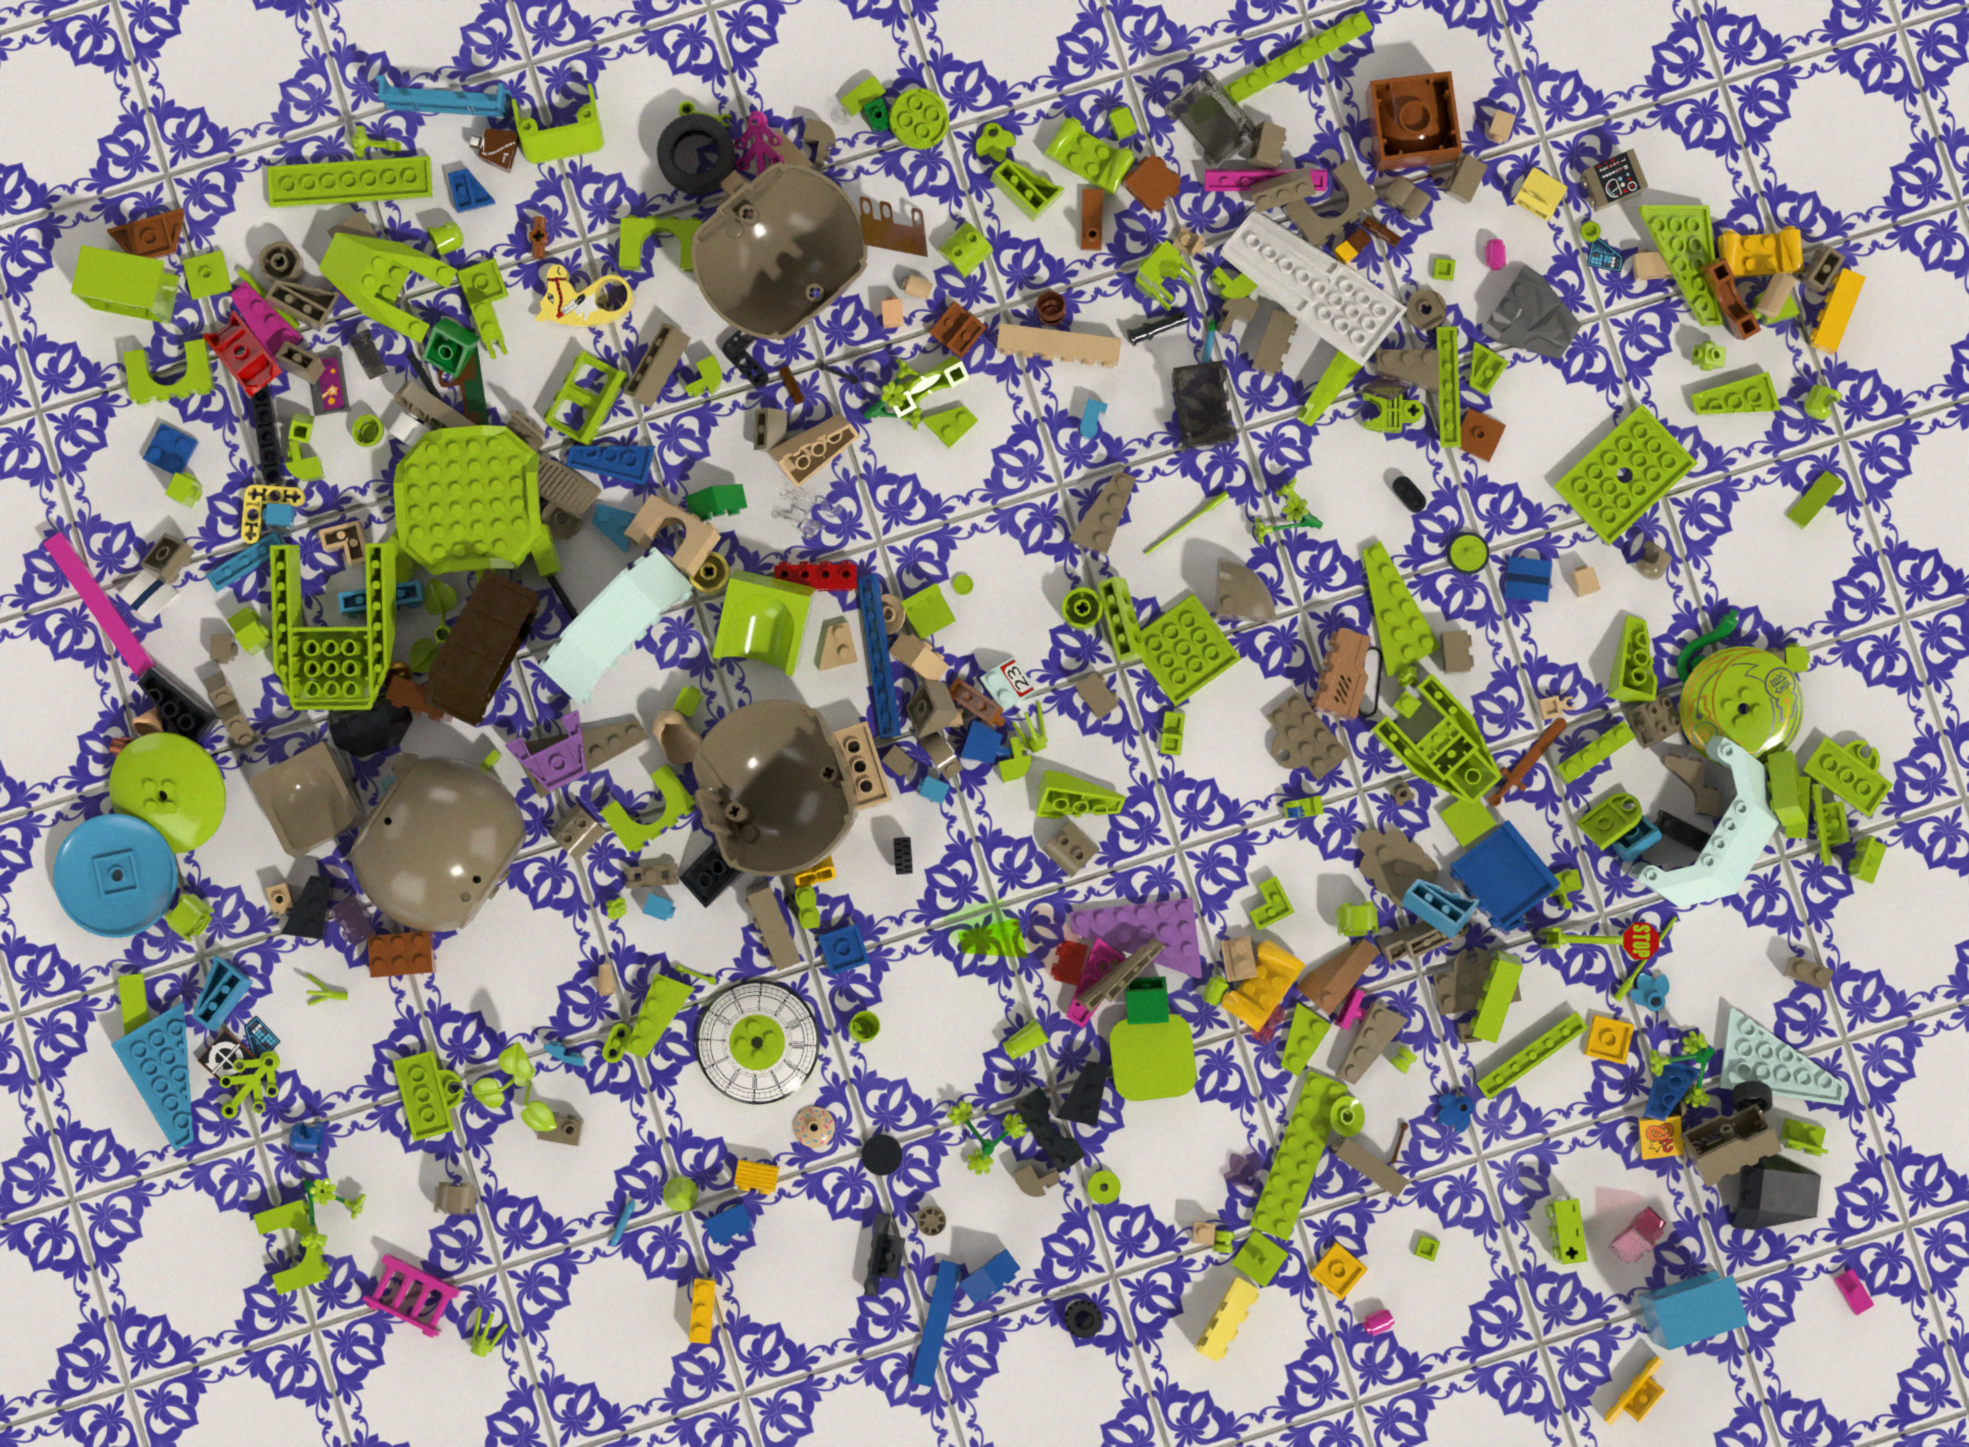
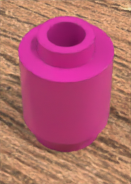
[1485,239,1506,271]
[1362,1309,1395,1336]

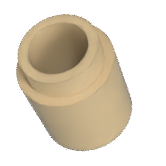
[902,274,933,299]

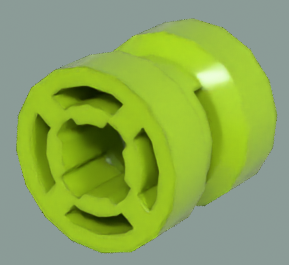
[1389,1045,1418,1074]
[1212,1230,1234,1253]

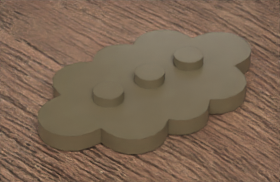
[1357,829,1439,908]

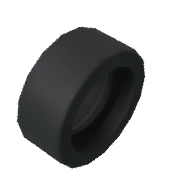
[1732,1081,1773,1113]

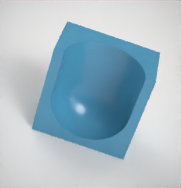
[1637,1270,1749,1350]

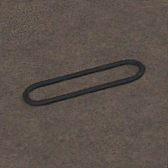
[1358,647,1383,717]

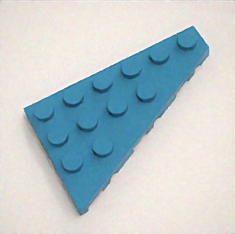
[110,1002,193,1151]

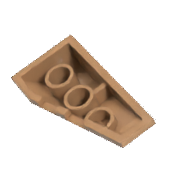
[1296,938,1380,1015]

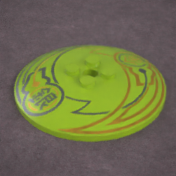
[1679,646,1804,767]

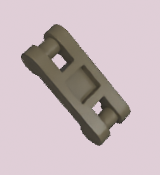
[624,863,679,889]

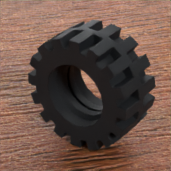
[894,837,913,875]
[1065,1300,1102,1338]

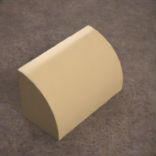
[1755,273,1797,320]

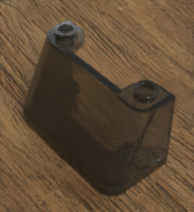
[1163,69,1256,170]

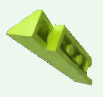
[1297,350,1373,427]

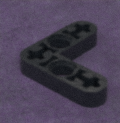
[722,330,769,389]

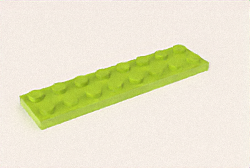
[267,156,433,208]
[1249,1071,1348,1241]

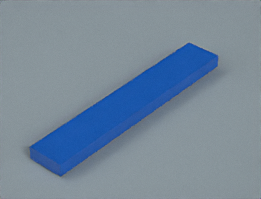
[912,1260,961,1387]

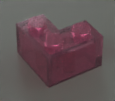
[1608,1206,1666,1265]

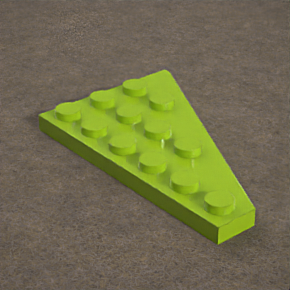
[1638,205,1723,327]

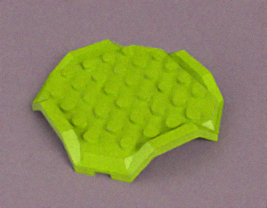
[393,425,544,576]

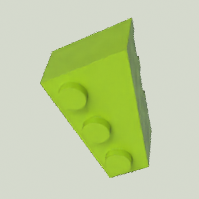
[990,159,1064,222]
[1765,750,1808,826]

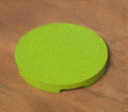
[889,88,949,150]

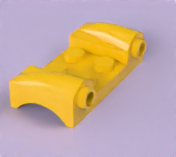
[1716,226,1804,278]
[1221,940,1305,1033]

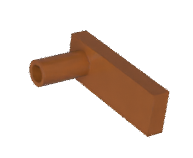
[1081,189,1103,251]
[948,677,1005,727]

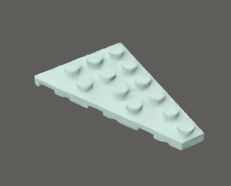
[1719,1008,1846,1105]

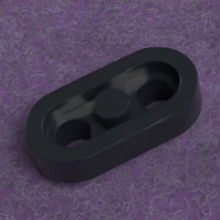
[1392,476,1426,513]

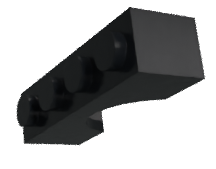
[1013,1086,1086,1174]

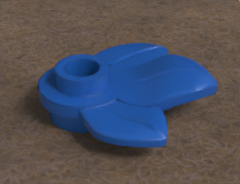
[1437,1094,1474,1134]

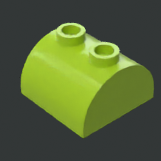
[936,221,994,279]

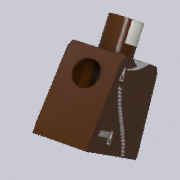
[470,129,520,173]

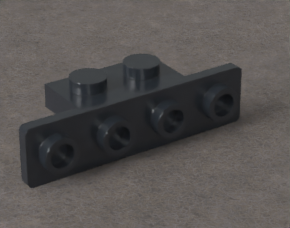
[864,1213,906,1296]

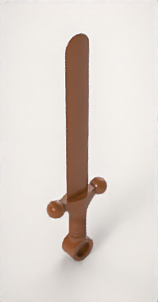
[1488,718,1567,807]

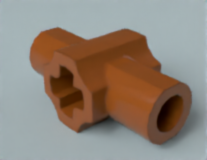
[529,216,549,259]

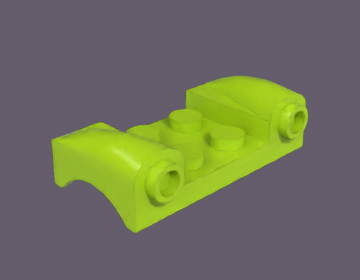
[1044,117,1135,197]

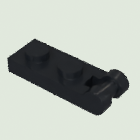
[1652,809,1711,854]

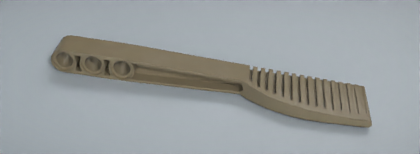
[394,381,602,520]

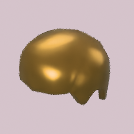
[382,660,412,690]

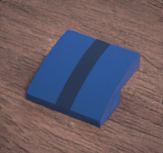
[1505,557,1553,603]

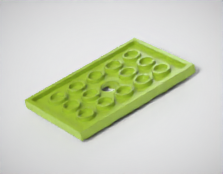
[1552,404,1698,546]

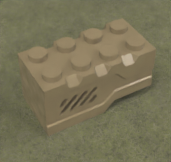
[1680,1103,1782,1187]

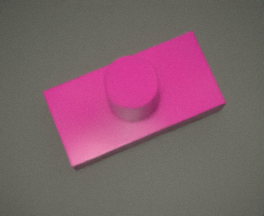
[1334,987,1368,1030]
[1834,1269,1874,1316]

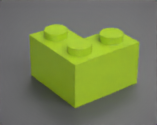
[226,606,273,656]

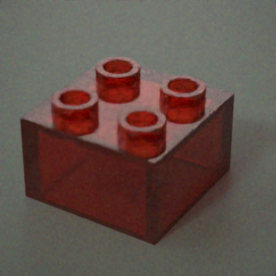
[1050,940,1088,986]

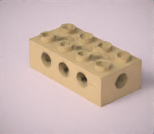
[834,721,892,812]

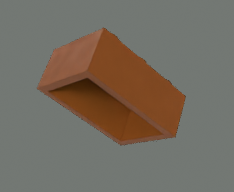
[367,931,436,978]

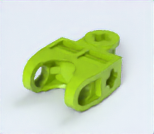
[1362,390,1424,433]

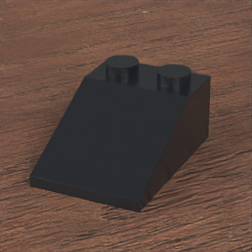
[679,839,745,909]

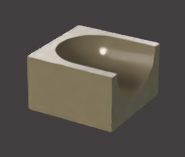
[249,741,368,859]

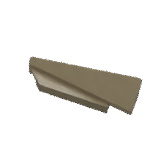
[1376,910,1477,965]

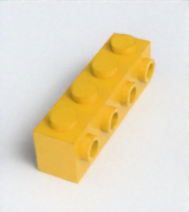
[1809,268,1866,355]

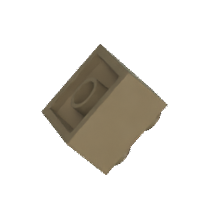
[905,680,958,738]

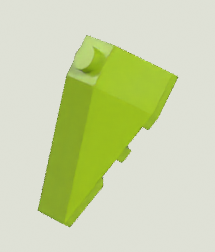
[1607,615,1658,702]
[1035,770,1126,819]

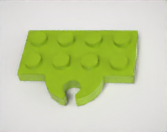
[1801,737,1893,818]
[393,1050,465,1142]

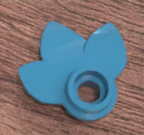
[1629,973,1669,1011]

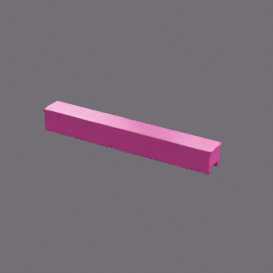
[43,532,157,678]

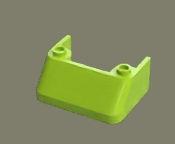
[511,83,605,164]

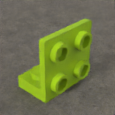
[901,583,956,640]
[1848,835,1887,884]
[1779,1118,1829,1157]

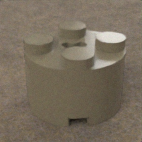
[258,241,304,283]
[433,1182,477,1215]

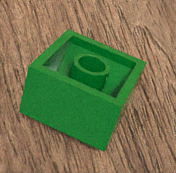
[422,317,480,378]

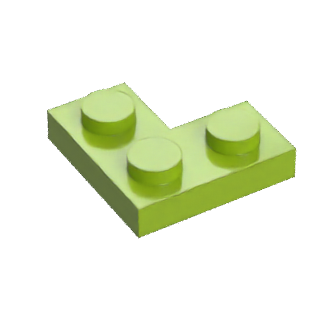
[1249,876,1295,931]

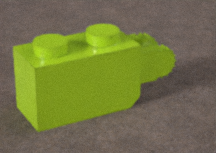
[470,298,508,359]

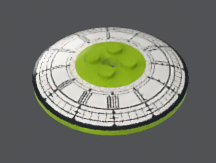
[696,980,820,1105]

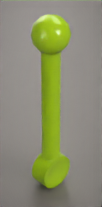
[675,964,716,985]

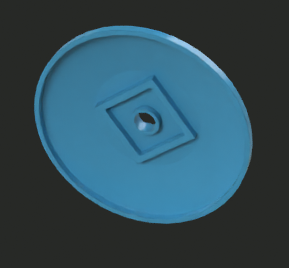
[53,814,178,938]

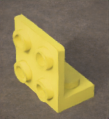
[1513,167,1568,222]

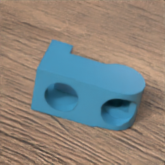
[1080,399,1108,439]

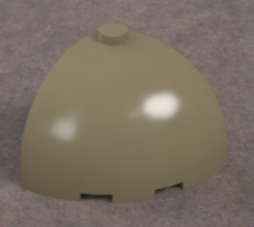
[1214,557,1276,623]

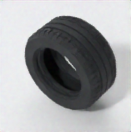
[657,113,736,195]

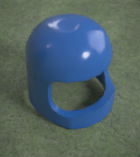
[289,1122,324,1154]

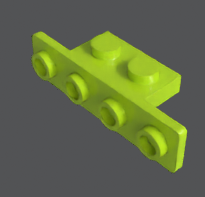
[1810,784,1850,866]

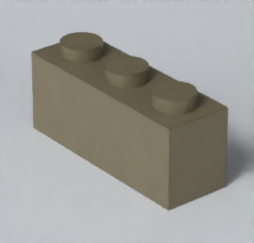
[1250,166,1316,213]
[1251,309,1298,377]

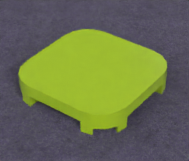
[1109,1014,1197,1101]

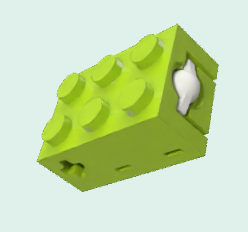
[1545,1196,1588,1265]

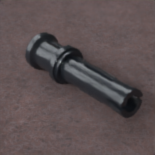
[1126,311,1189,347]

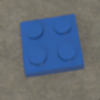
[142,423,199,475]
[818,924,870,976]

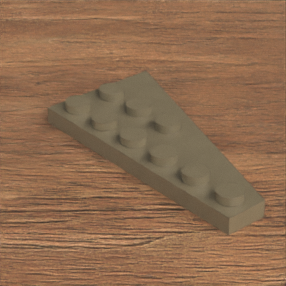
[521,720,648,799]

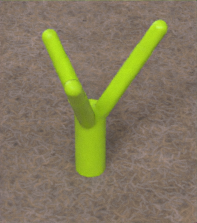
[306,973,348,1006]

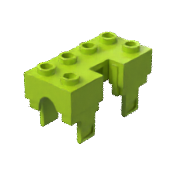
[1135,240,1196,311]

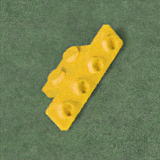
[1604,1356,1666,1426]

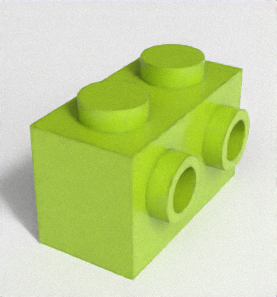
[165,472,203,509]

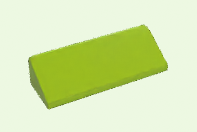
[1786,471,1844,530]
[118,973,149,1035]

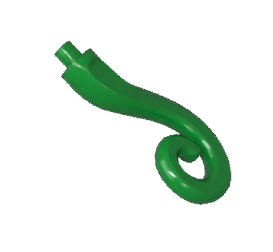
[1676,609,1739,683]

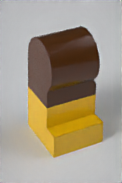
[1333,228,1373,265]

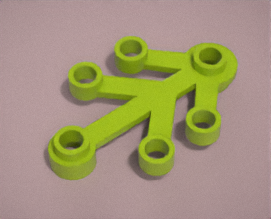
[220,1051,280,1119]

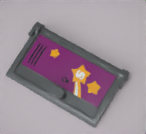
[310,351,351,416]

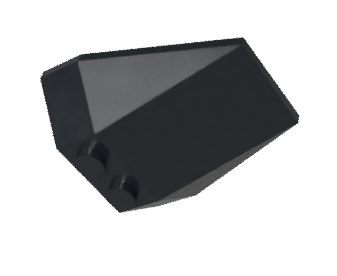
[1732,1154,1821,1230]

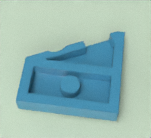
[592,503,637,553]

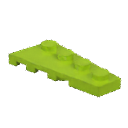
[1690,371,1781,415]

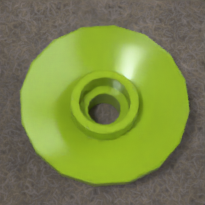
[1329,1096,1365,1137]

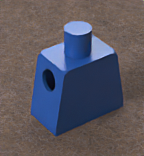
[961,720,1012,764]

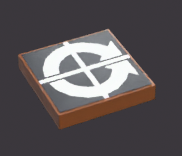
[197,1030,257,1088]

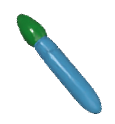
[1202,318,1217,367]

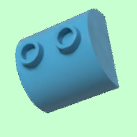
[1611,815,1662,863]

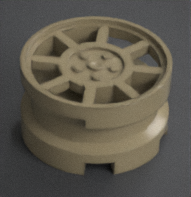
[917,1206,946,1236]

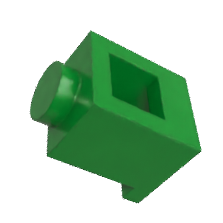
[863,98,890,133]

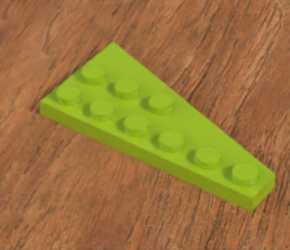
[1362,541,1441,677]

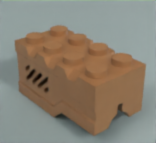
[1311,628,1371,721]

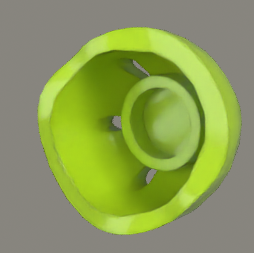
[351,414,385,447]

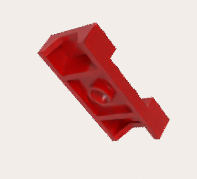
[202,311,283,397]

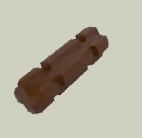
[779,366,805,405]

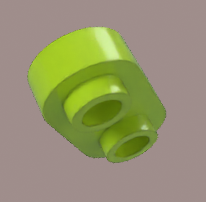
[602,1023,632,1063]

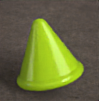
[663,1177,698,1212]

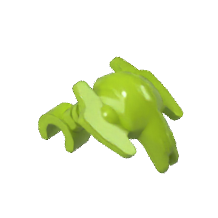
[350,126,401,158]

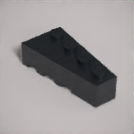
[138,667,221,745]

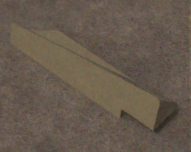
[1075,937,1165,1013]

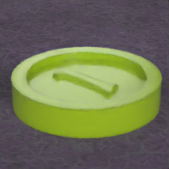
[953,575,974,595]

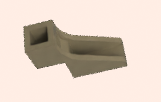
[204,671,259,750]
[1662,753,1722,817]

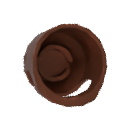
[1036,291,1066,326]

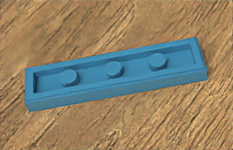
[206,531,284,593]

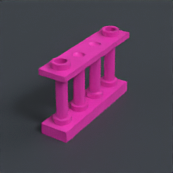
[362,1253,462,1338]

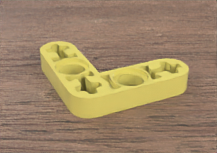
[241,485,306,545]

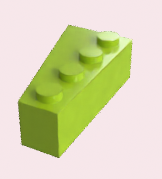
[1469,949,1523,1043]

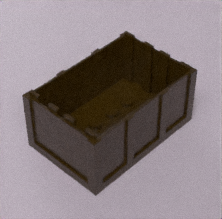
[424,568,540,728]

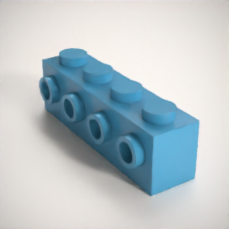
[338,580,426,619]

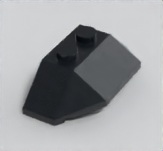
[329,704,414,758]

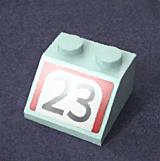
[980,657,1036,714]

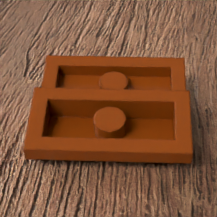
[928,301,987,359]

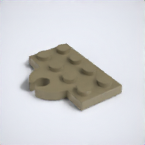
[1265,691,1350,781]
[1432,947,1522,1015]

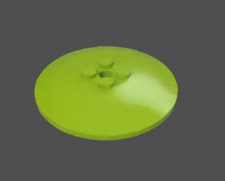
[109,732,226,854]

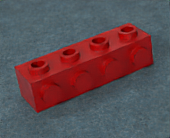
[774,561,857,592]

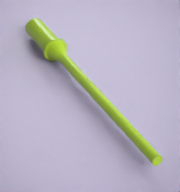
[1144,491,1230,556]
[1613,916,1678,1002]

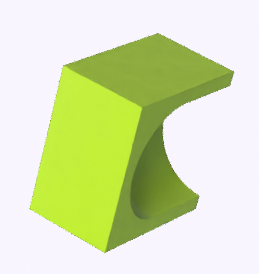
[71,245,180,324]
[712,569,816,676]

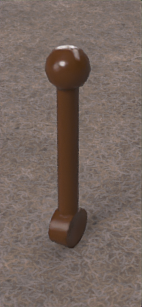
[1391,1122,1409,1164]

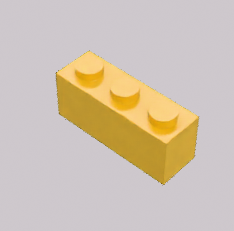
[689,1277,717,1344]

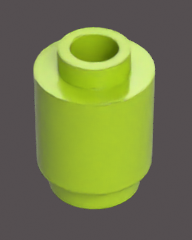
[1202,975,1229,1007]

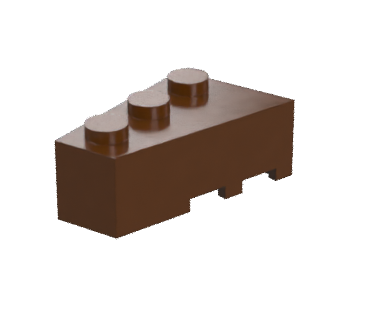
[385,675,453,723]

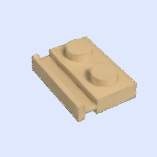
[1220,935,1258,982]

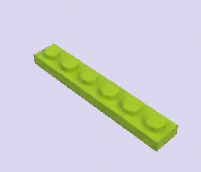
[1436,326,1461,448]
[1476,1011,1589,1100]

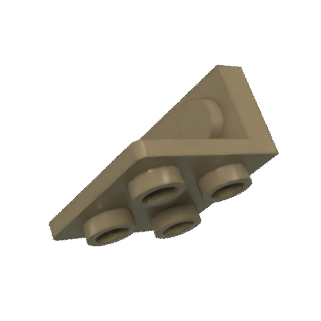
[505,409,547,453]
[1625,692,1683,749]

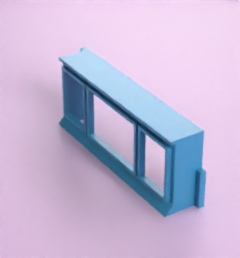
[376,75,513,118]

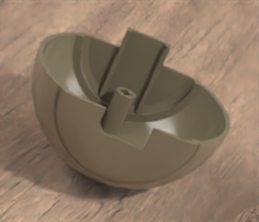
[691,162,867,341]
[693,699,858,877]
[350,756,527,932]

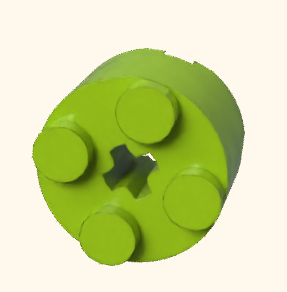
[1061,587,1103,631]
[165,893,214,942]
[1336,901,1379,937]

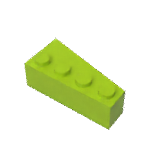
[625,973,696,1058]

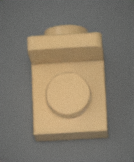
[1173,227,1205,258]

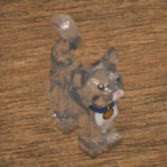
[771,481,842,539]

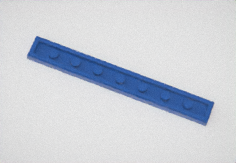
[857,574,901,739]

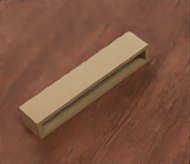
[997,323,1121,368]

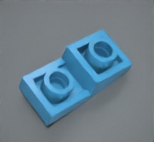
[543,1041,586,1067]

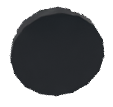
[861,1134,902,1176]

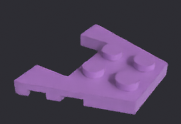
[505,710,587,792]

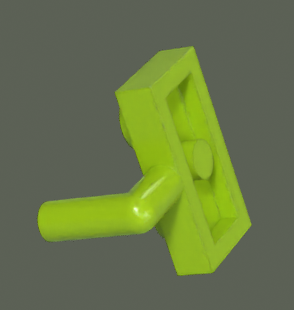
[1547,869,1583,910]

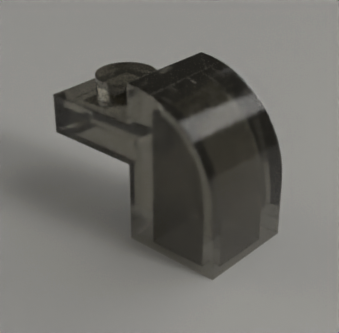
[350,328,388,380]

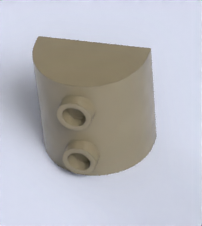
[139,533,195,585]
[548,803,607,861]
[1042,820,1100,878]

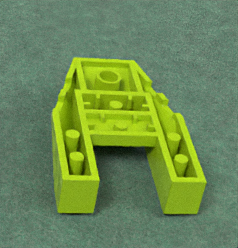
[318,232,457,343]
[1370,673,1502,806]

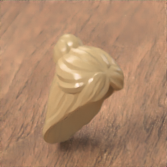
[652,710,703,764]

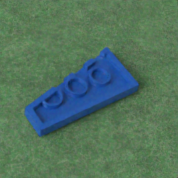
[566,446,656,486]

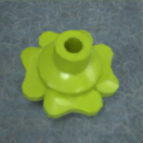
[1397,665,1418,688]
[606,897,627,920]

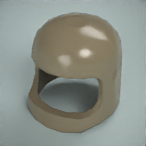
[1636,541,1672,580]

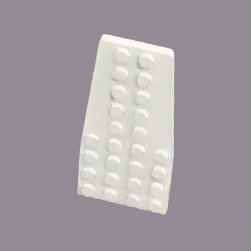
[1220,211,1407,366]

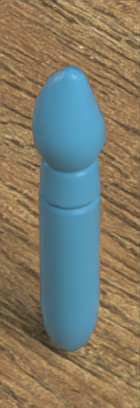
[610,1199,635,1246]

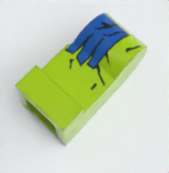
[1283,795,1324,819]

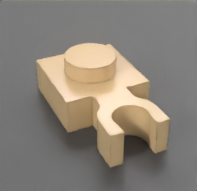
[1537,696,1575,720]

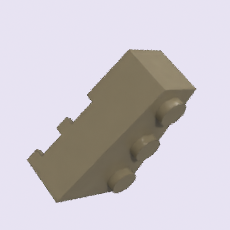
[266,280,340,332]
[1375,350,1439,394]

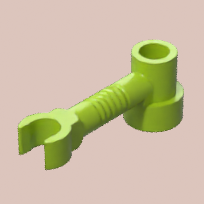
[678,101,732,129]

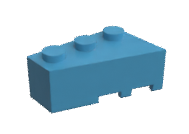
[1402,879,1480,939]
[192,955,254,1031]

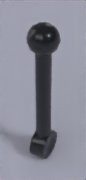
[819,363,859,385]

